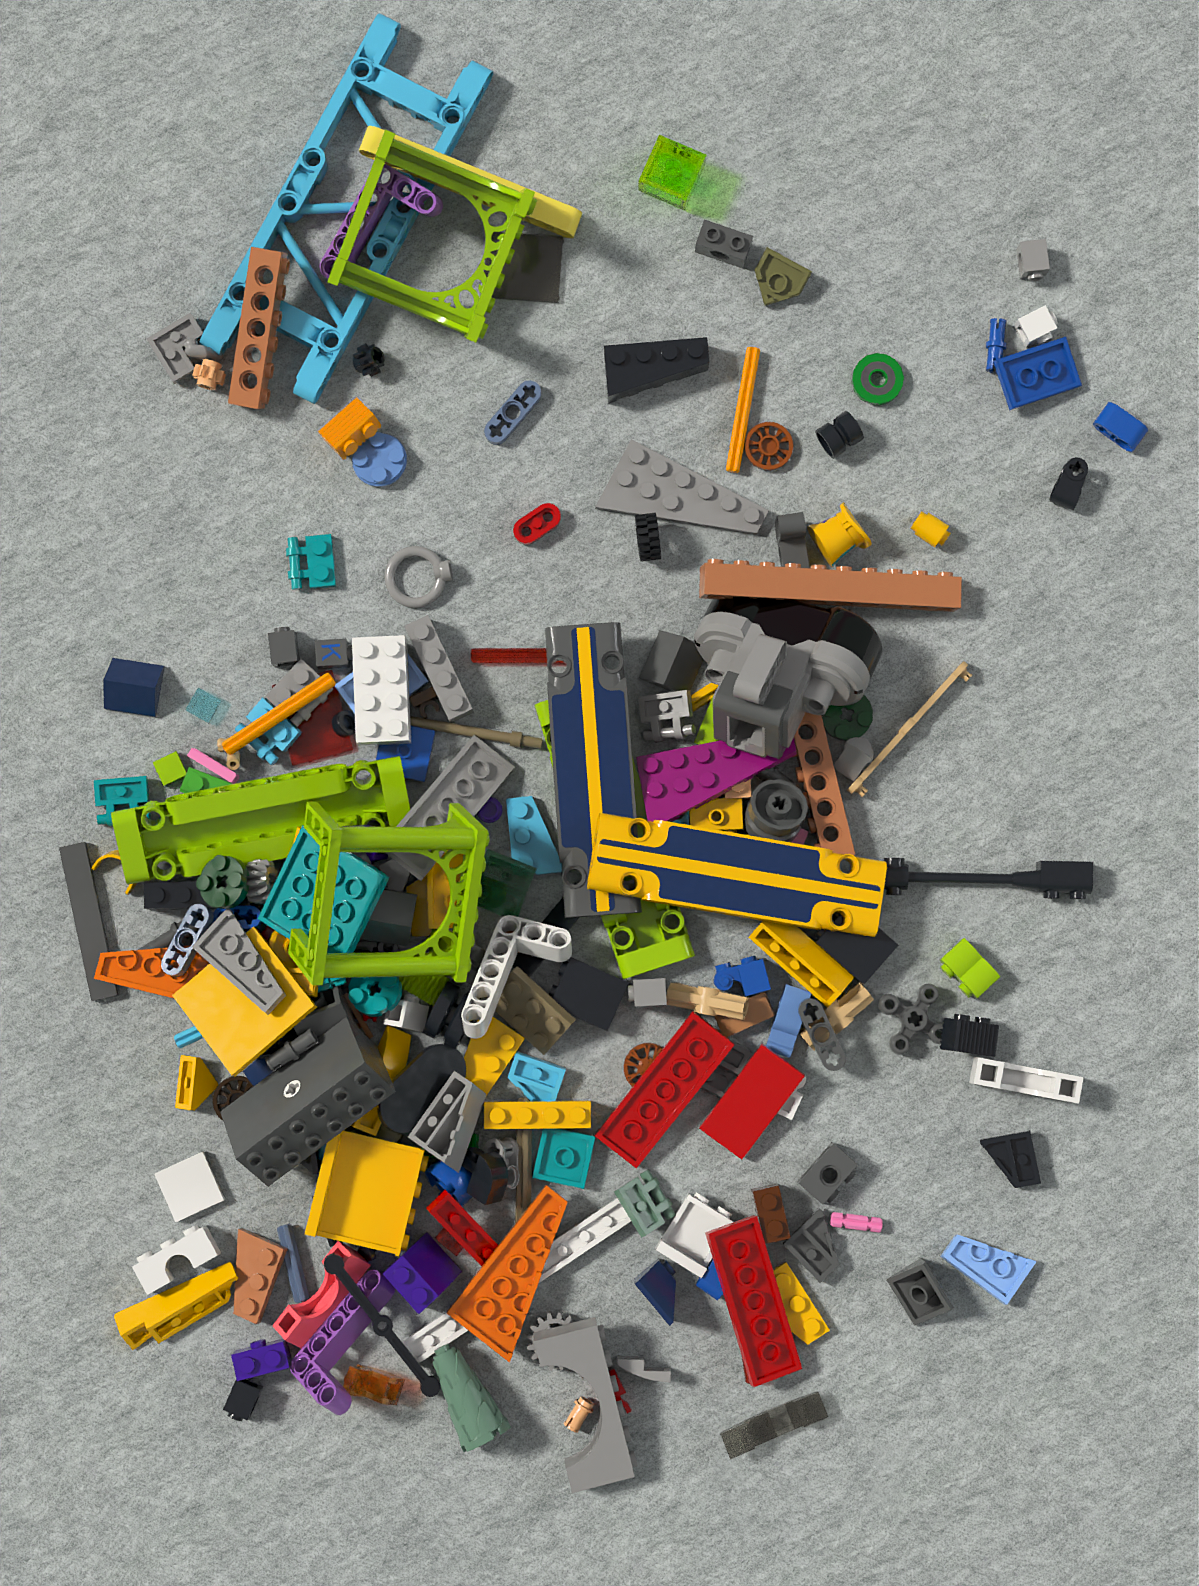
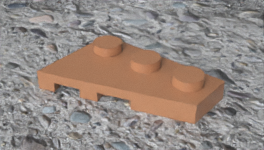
[233,1228,288,1324]

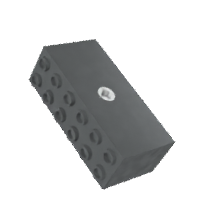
[220,1017,396,1187]

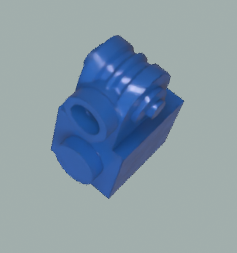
[713,955,771,996]

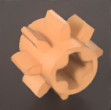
[192,359,226,390]

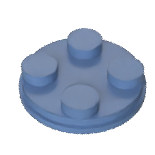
[352,432,407,487]

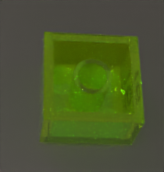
[638,135,707,210]

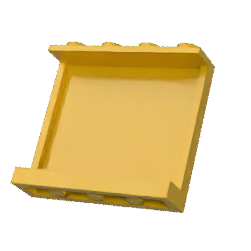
[305,1130,429,1256]

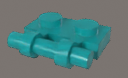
[286,534,337,590]
[94,776,151,827]

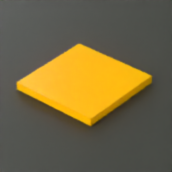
[172,926,317,1077]

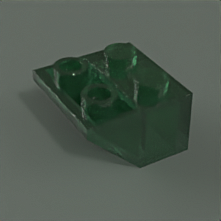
[477,849,537,917]

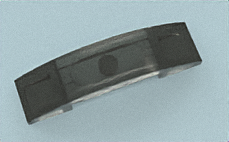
[720,1391,828,1459]

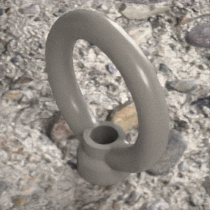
[384,546,453,608]

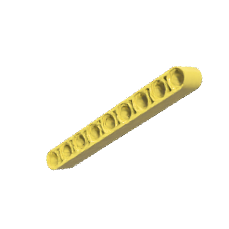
[359,126,582,238]

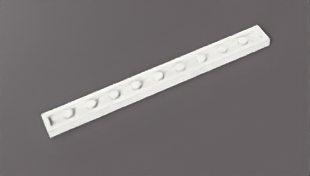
[402,1198,631,1363]

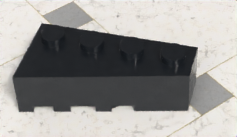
[604,337,710,404]

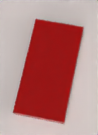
[699,1043,805,1160]

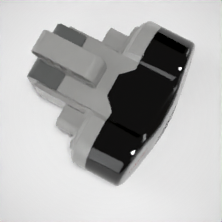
[694,597,882,759]

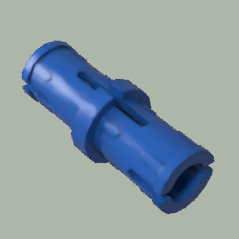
[986,318,1007,373]

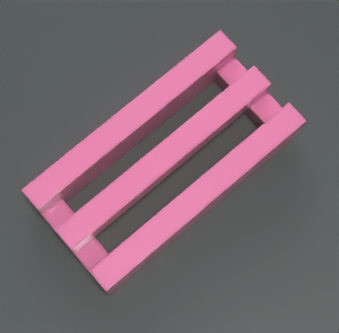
[187,748,240,784]

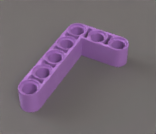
[319,164,443,279]
[290,1270,395,1415]

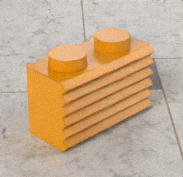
[318,397,381,460]

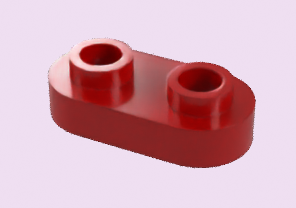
[513,503,561,545]

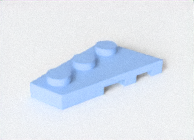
[940,1234,1037,1305]

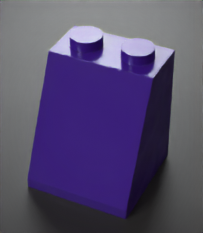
[383,1232,462,1314]

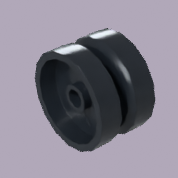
[422,981,481,1049]

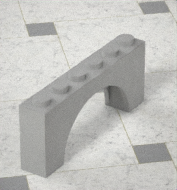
[533,1317,638,1493]

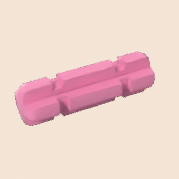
[830,1212,883,1233]

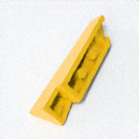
[114,1262,238,1350]

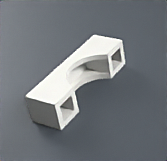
[969,1057,1083,1104]

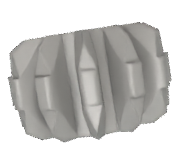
[246,859,278,904]

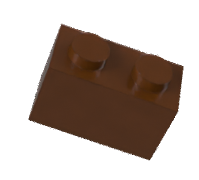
[751,1184,791,1244]

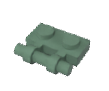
[614,1169,676,1238]

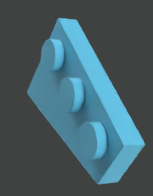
[506,796,562,877]

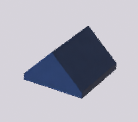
[103,658,165,717]

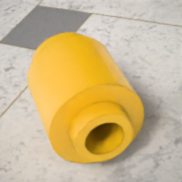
[910,511,951,548]

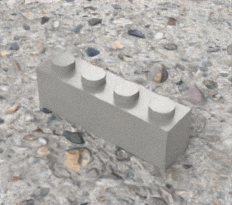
[404,615,474,723]

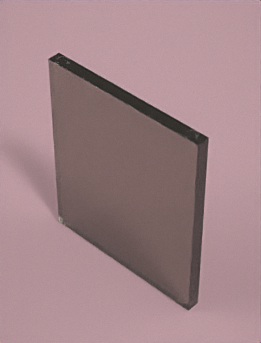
[484,232,564,303]

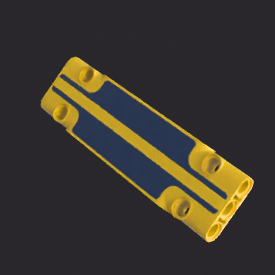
[587,813,887,937]

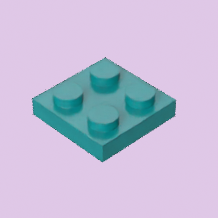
[532,1128,595,1189]

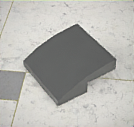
[701,1044,752,1099]

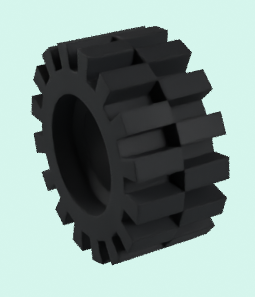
[635,513,661,562]

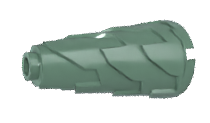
[432,1343,511,1452]

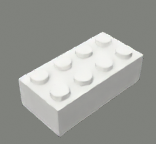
[352,635,411,746]

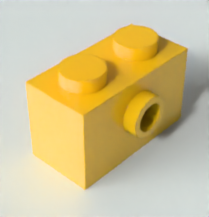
[689,798,743,833]

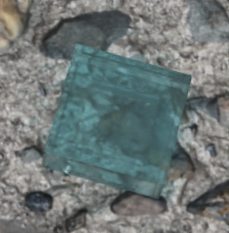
[185,688,222,724]

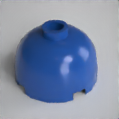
[424,1159,472,1207]

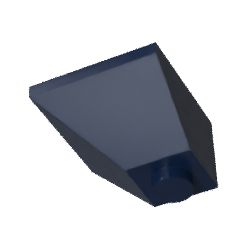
[634,1258,676,1326]

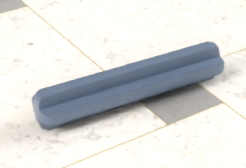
[277,1224,309,1303]

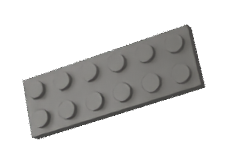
[385,735,515,881]

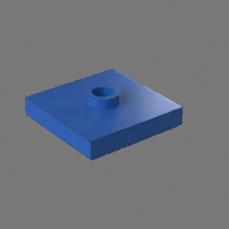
[376,726,436,782]

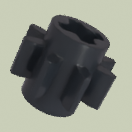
[353,343,385,377]

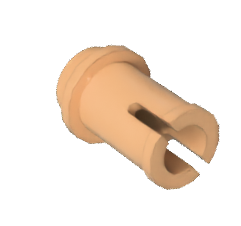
[563,1396,594,1433]

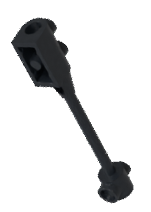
[883,858,1093,899]

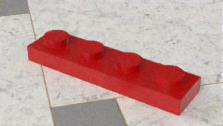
[426,1189,498,1266]

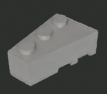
[408,1071,486,1173]

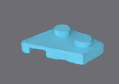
[507,1051,566,1101]

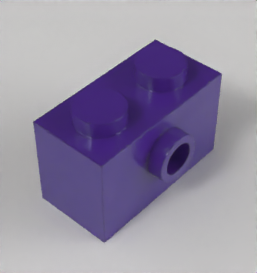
[231,1339,292,1381]

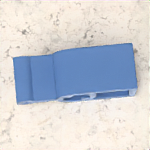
[766,984,811,1058]

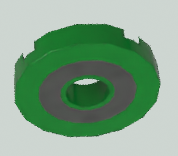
[851,353,904,406]

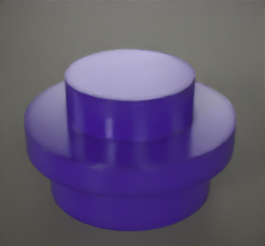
[477,797,502,823]

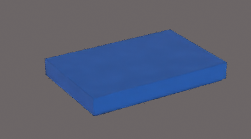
[993,337,1082,410]

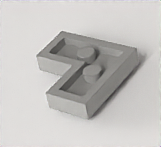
[147,312,203,385]

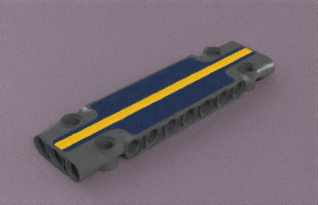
[545,622,642,918]

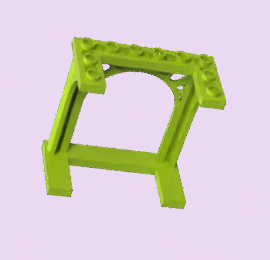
[327,129,537,343]
[288,802,490,985]

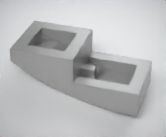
[617,1356,671,1382]

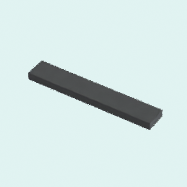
[59,842,119,1001]

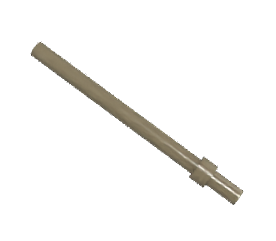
[410,716,543,749]

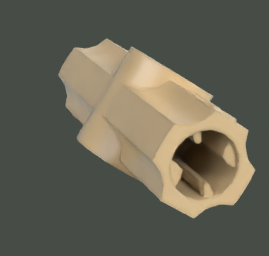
[799,982,874,1051]
[666,983,749,1020]

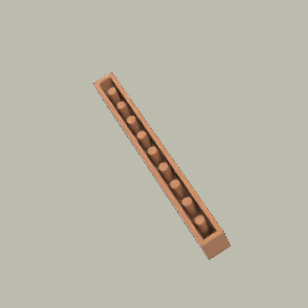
[699,559,962,612]

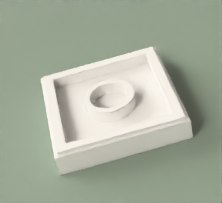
[154,1151,225,1222]

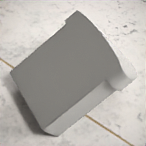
[834,737,874,781]

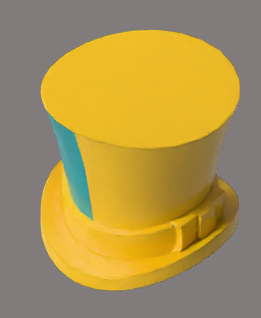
[807,502,872,567]

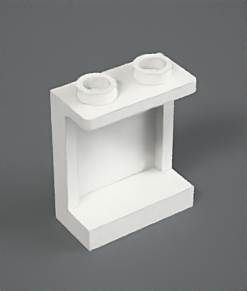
[655,1192,734,1278]

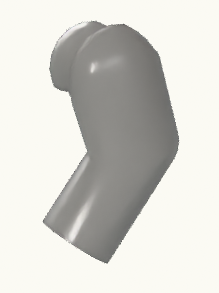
[184,339,223,362]

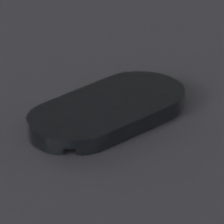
[377,1044,466,1133]

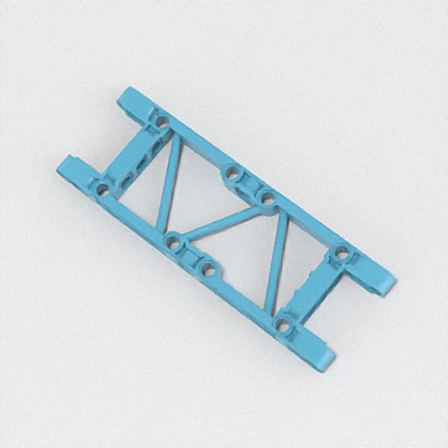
[200,13,493,404]

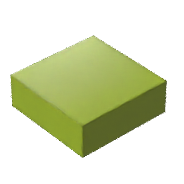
[153,751,187,786]

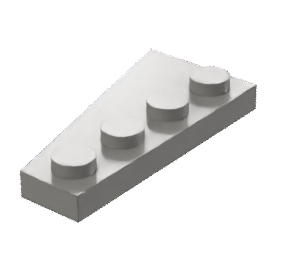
[192,908,286,1015]

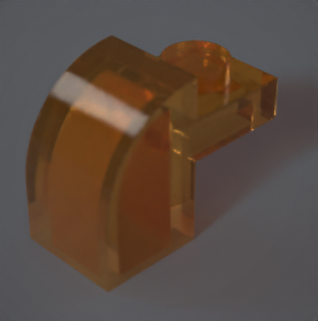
[343,1364,405,1405]

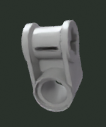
[484,1137,520,1189]

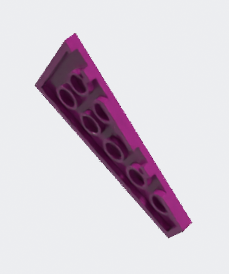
[636,737,797,822]

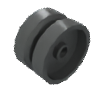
[743,779,808,843]

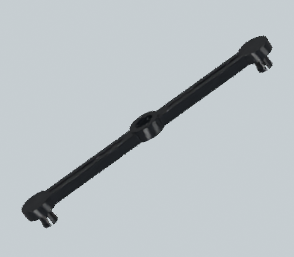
[324,1253,440,1397]

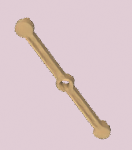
[847,661,972,797]

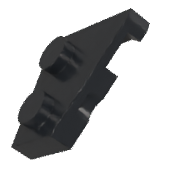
[980,1130,1041,1188]

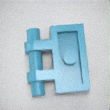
[235,697,302,765]

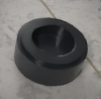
[332,710,356,738]

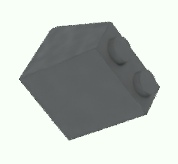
[293,985,359,1038]

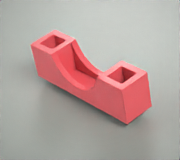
[273,1241,371,1348]

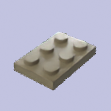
[495,967,576,1055]

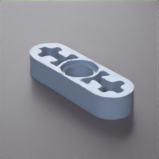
[484,380,541,445]
[161,904,214,977]

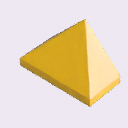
[175,1055,219,1111]

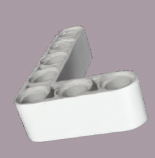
[461,915,572,1039]

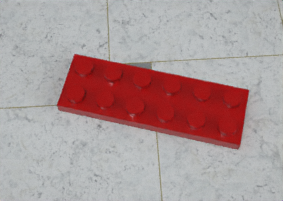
[595,1011,735,1169]
[705,1215,802,1387]

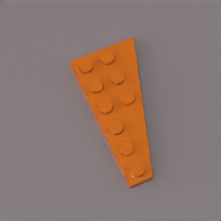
[94,939,269,998]
[447,1185,568,1363]

